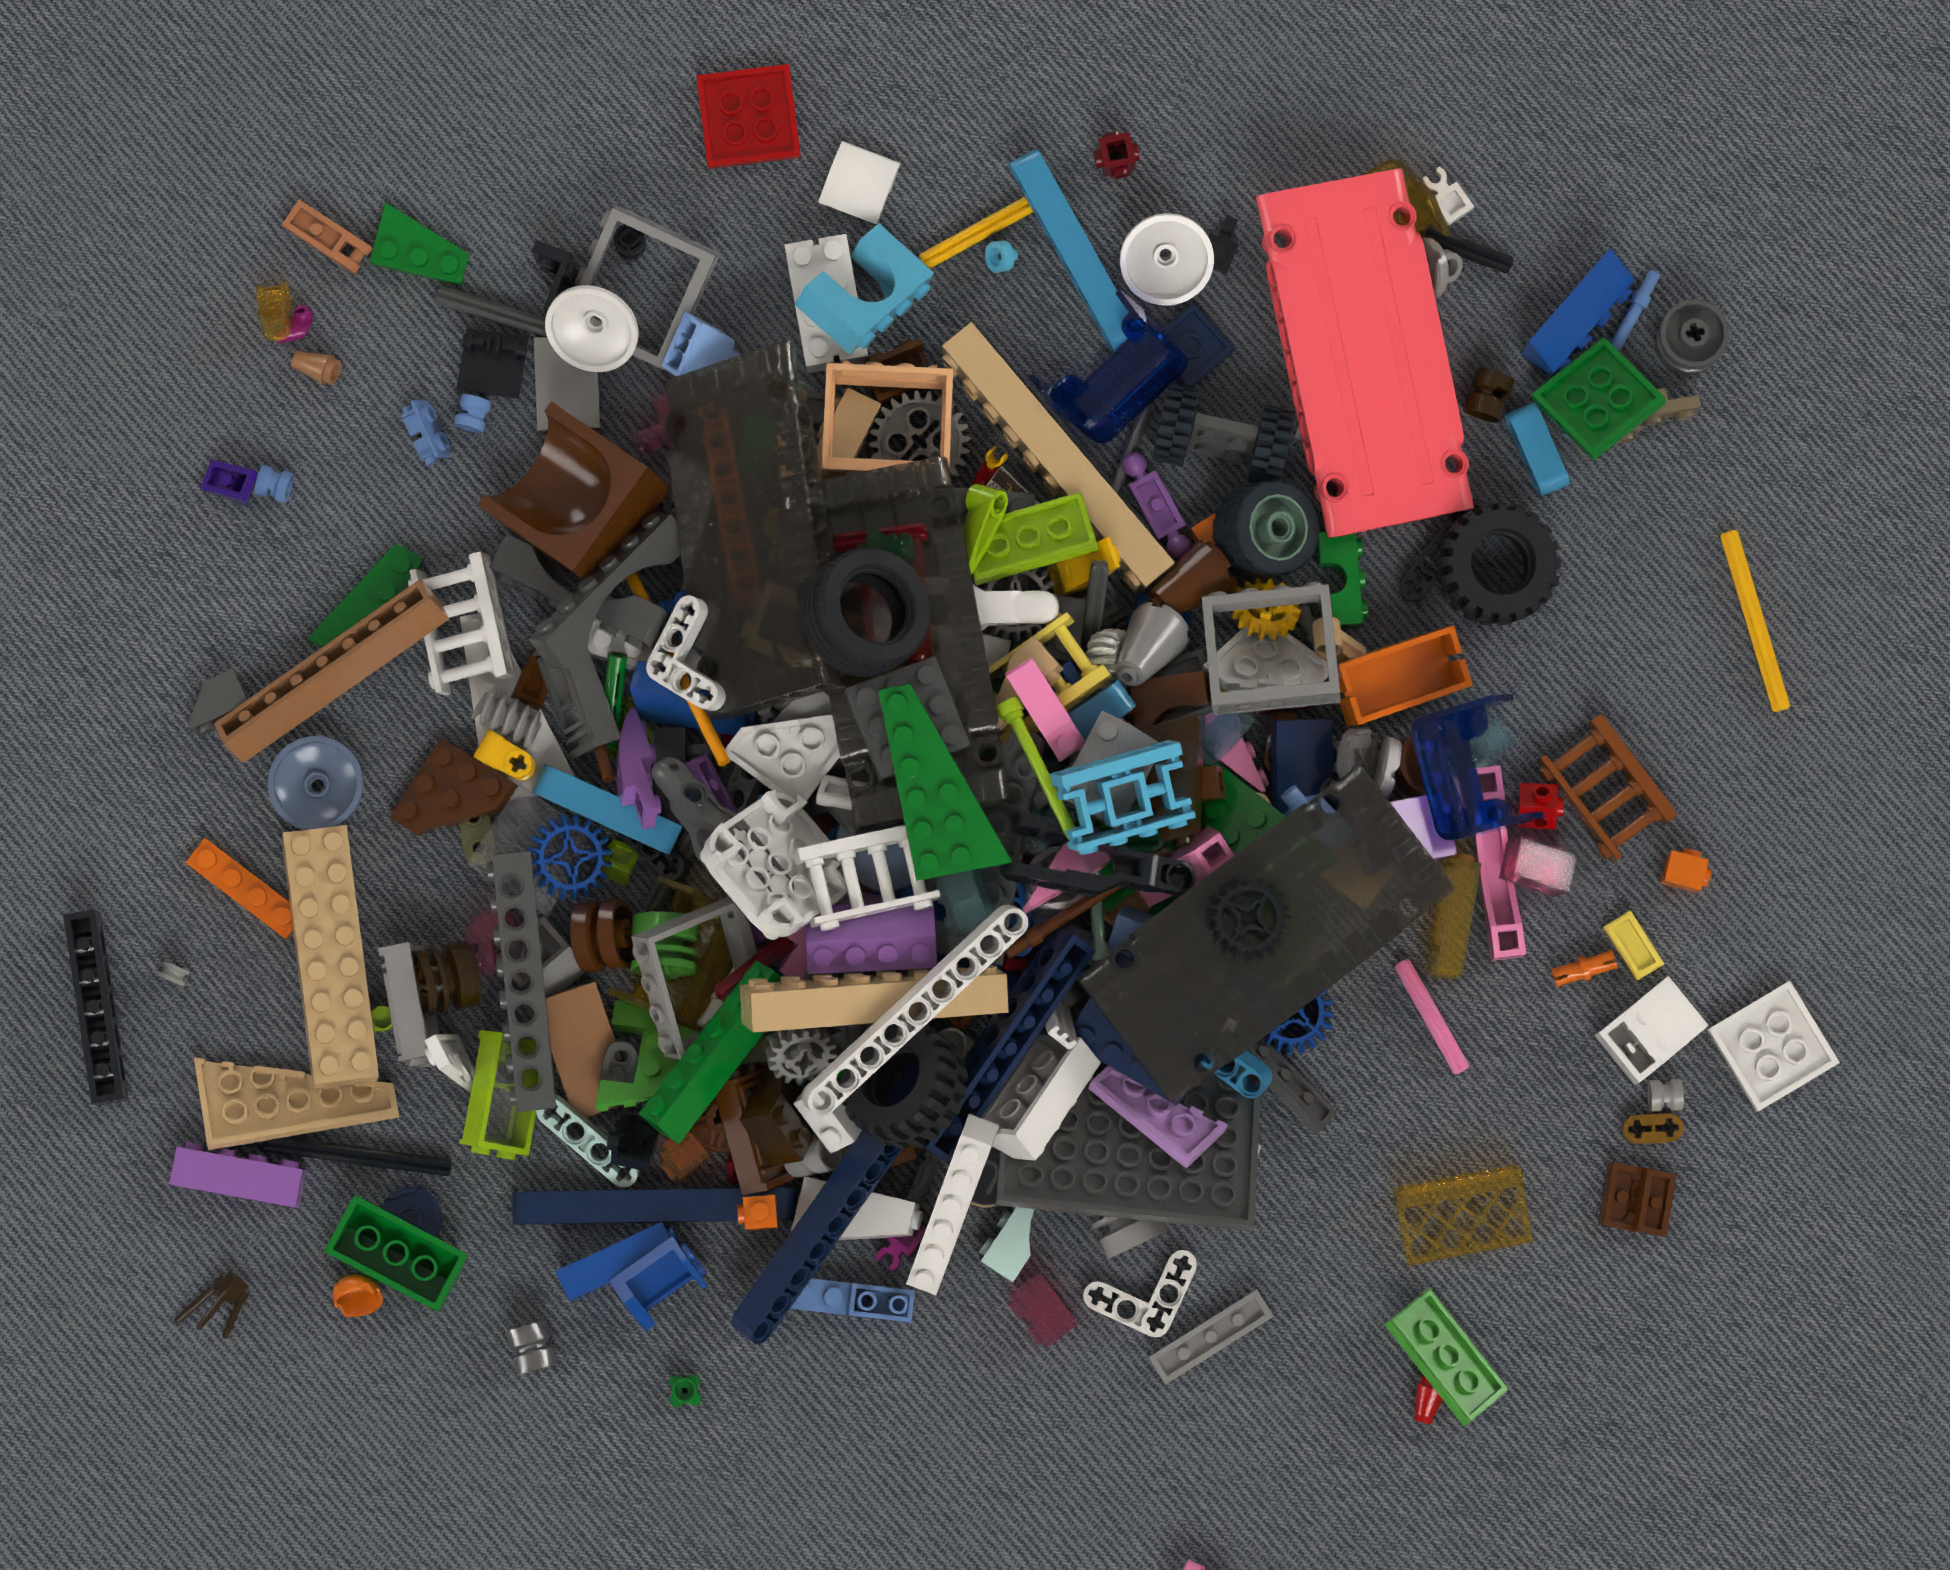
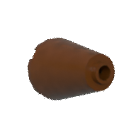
[1147,540,1237,614]

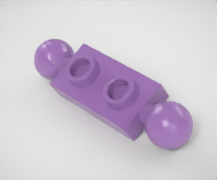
[1122,452,1192,560]

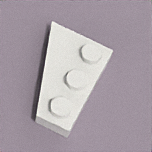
[424,1034,475,1093]

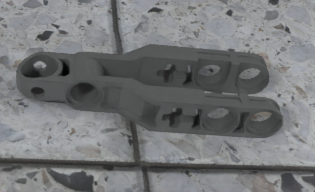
[652,757,794,923]

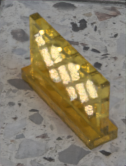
[1392,1164,1533,1266]

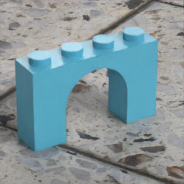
[794,223,934,355]

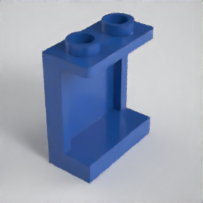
[609,1236,708,1331]

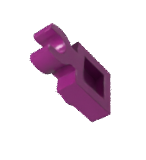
[875,1225,926,1272]

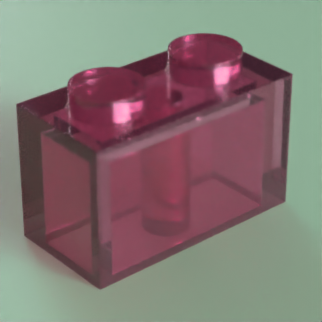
[1499,835,1576,897]
[1008,1273,1078,1347]

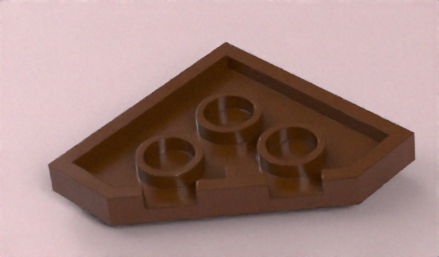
[389,738,518,836]

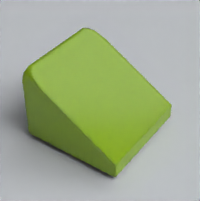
[600,838,639,886]

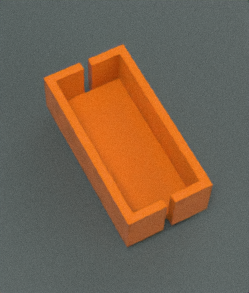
[1327,625,1473,726]

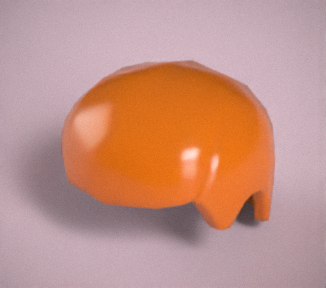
[332,1273,383,1317]

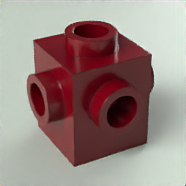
[1093,132,1140,179]

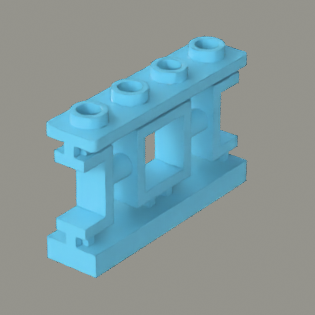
[1050,740,1196,855]

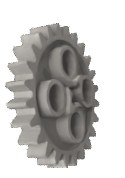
[869,391,971,484]

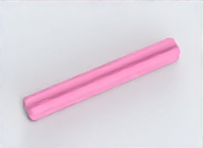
[1394,959,1469,1074]

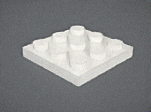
[1707,981,1840,1112]

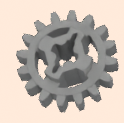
[766,1027,837,1084]

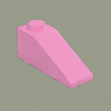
[1005,657,1085,762]
[1022,844,1111,914]

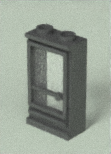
[532,647,621,759]

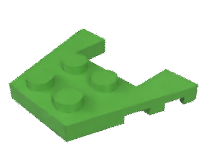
[596,1000,699,1112]

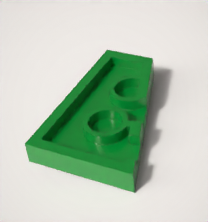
[370,202,470,286]

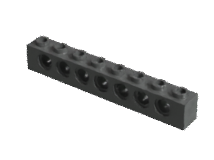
[486,851,556,1112]

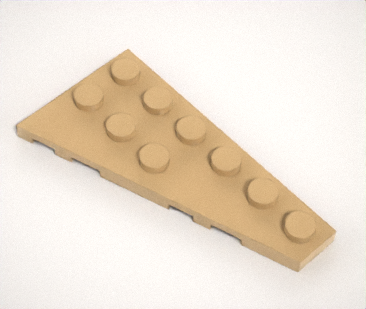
[194,1058,399,1150]

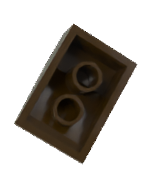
[739,1065,814,1167]

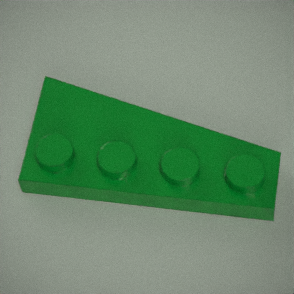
[307,543,424,648]

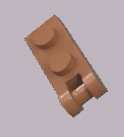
[282,199,373,275]

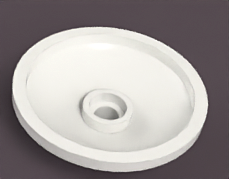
[1120,213,1214,305]
[545,285,639,372]

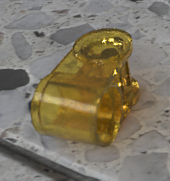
[256,281,292,341]

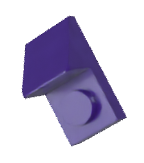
[200,460,258,506]

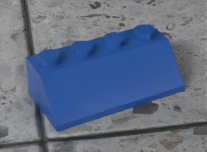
[1521,248,1634,378]

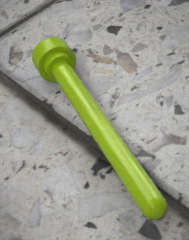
[996,696,1075,840]

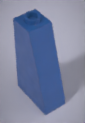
[629,661,759,735]
[555,1222,679,1302]

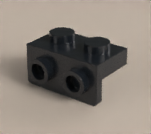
[606,1106,660,1172]

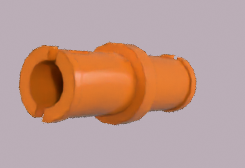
[1551,949,1618,988]

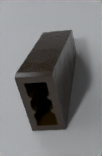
[1138,713,1206,847]

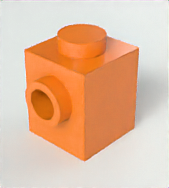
[1660,849,1712,893]
[737,1195,778,1231]

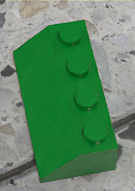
[324,1194,468,1312]

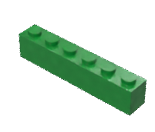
[639,961,781,1145]

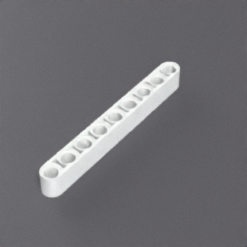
[802,904,1028,1116]

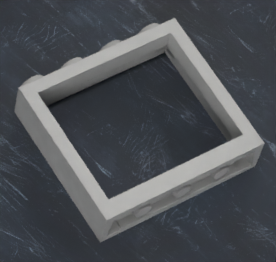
[575,206,721,370]
[1202,582,1341,715]
[631,897,757,1060]

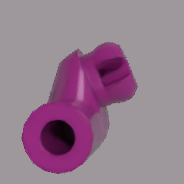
[273,305,313,345]

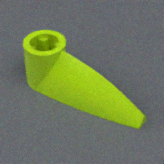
[961,484,1008,575]

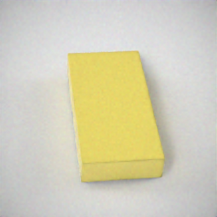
[1603,910,1664,981]

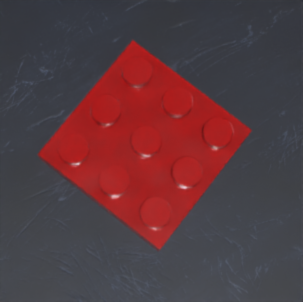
[696,64,801,169]

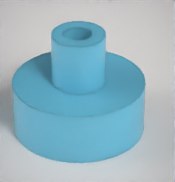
[985,240,1018,273]

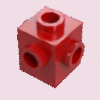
[1517,783,1564,829]

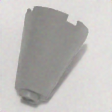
[1115,602,1190,686]

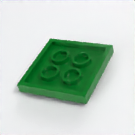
[1531,337,1666,461]

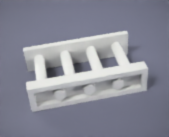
[408,551,516,695]
[793,825,940,931]

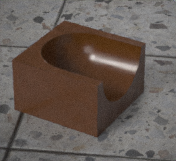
[477,401,671,580]

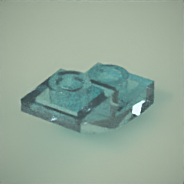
[1204,712,1256,766]

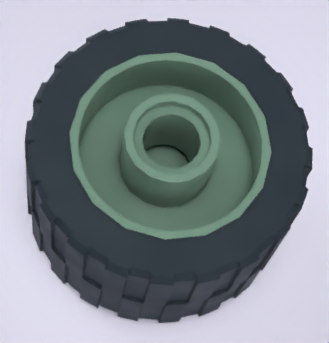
[1212,480,1320,579]

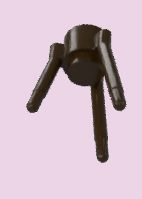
[174,1271,249,1339]

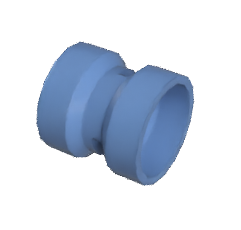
[453,394,492,434]
[254,465,294,503]

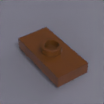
[510,646,554,711]

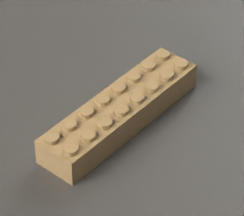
[281,825,379,1089]
[740,964,1009,1032]

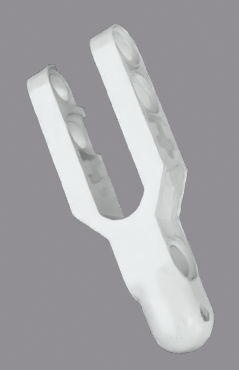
[871,576,1059,644]

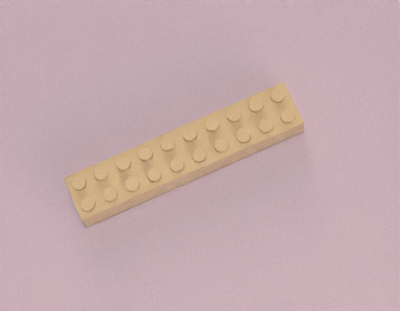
[941,322,1175,593]

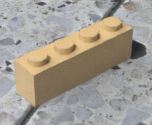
[795,388,882,478]

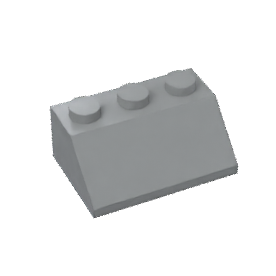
[1063,711,1159,828]

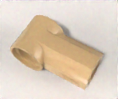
[1312,617,1366,662]

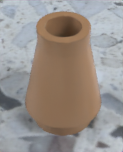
[292,350,341,385]

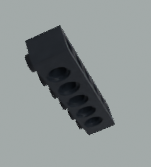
[63,909,129,1106]

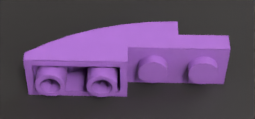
[616,708,661,829]

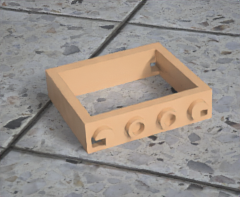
[821,360,953,486]

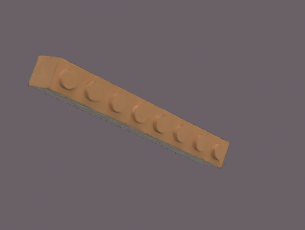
[214,579,449,763]

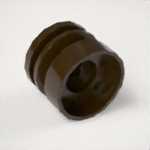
[412,941,481,1017]

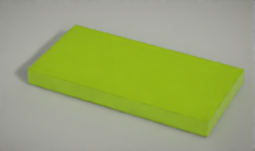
[959,492,1099,586]

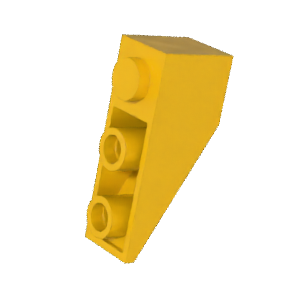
[1047,537,1120,597]

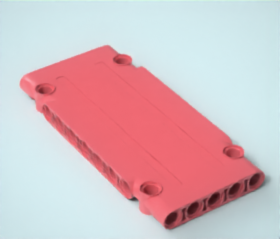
[1256,169,1474,538]

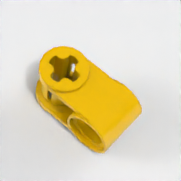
[473,729,536,781]

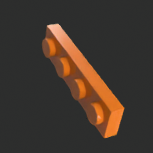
[185,838,293,940]

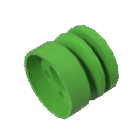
[630,911,699,979]

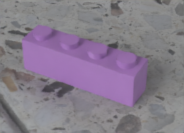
[169,1142,306,1208]

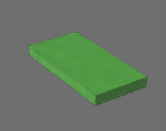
[1384,1288,1509,1426]

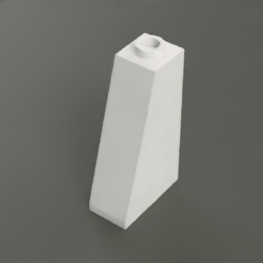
[791,1176,923,1240]

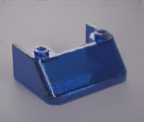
[1029,290,1188,443]
[1410,694,1545,840]

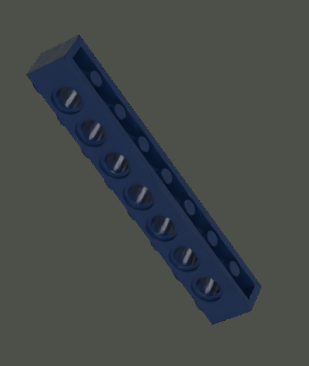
[921,928,1095,1164]

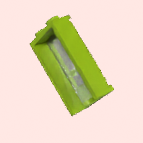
[459,1030,540,1160]

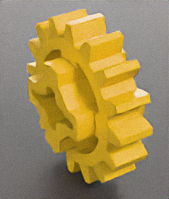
[1232,578,1301,641]

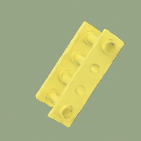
[963,612,1114,745]

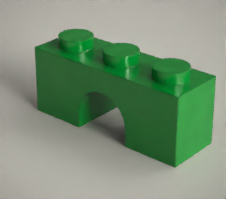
[1316,532,1368,629]

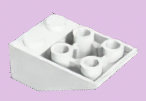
[1594,976,1709,1085]

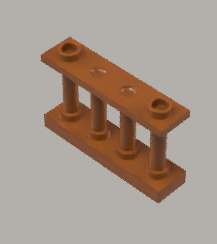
[1537,713,1678,863]

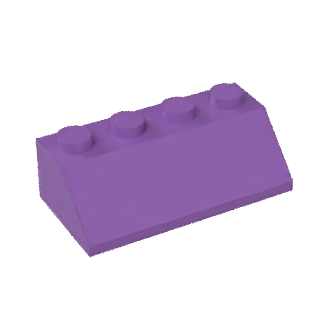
[805,901,937,974]

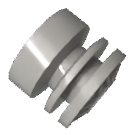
[1087,1215,1168,1259]

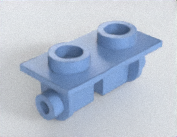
[401,400,452,467]

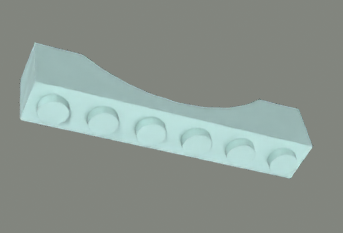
[979,1207,1034,1283]

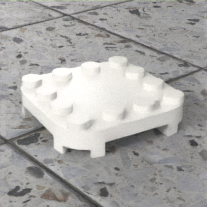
[700,789,855,940]

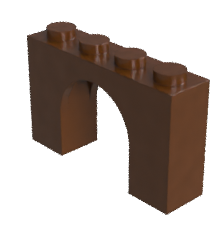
[1127,670,1227,810]

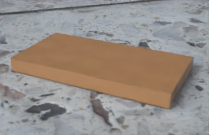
[545,980,624,1117]

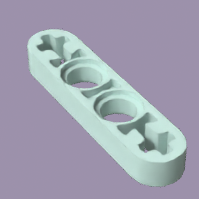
[536,1094,640,1188]

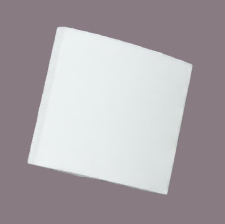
[818,141,901,224]

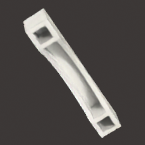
[906,1114,1000,1295]

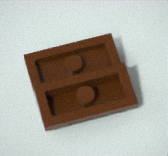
[1598,1162,1677,1237]

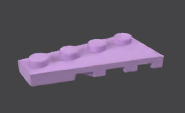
[1088,1065,1228,1168]

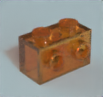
[660,1131,712,1182]

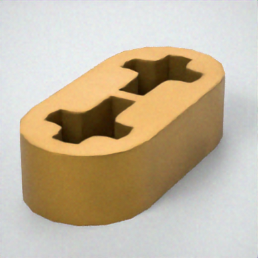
[1621,1113,1684,1144]

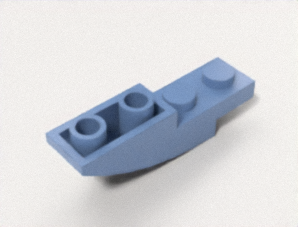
[790,1278,915,1323]

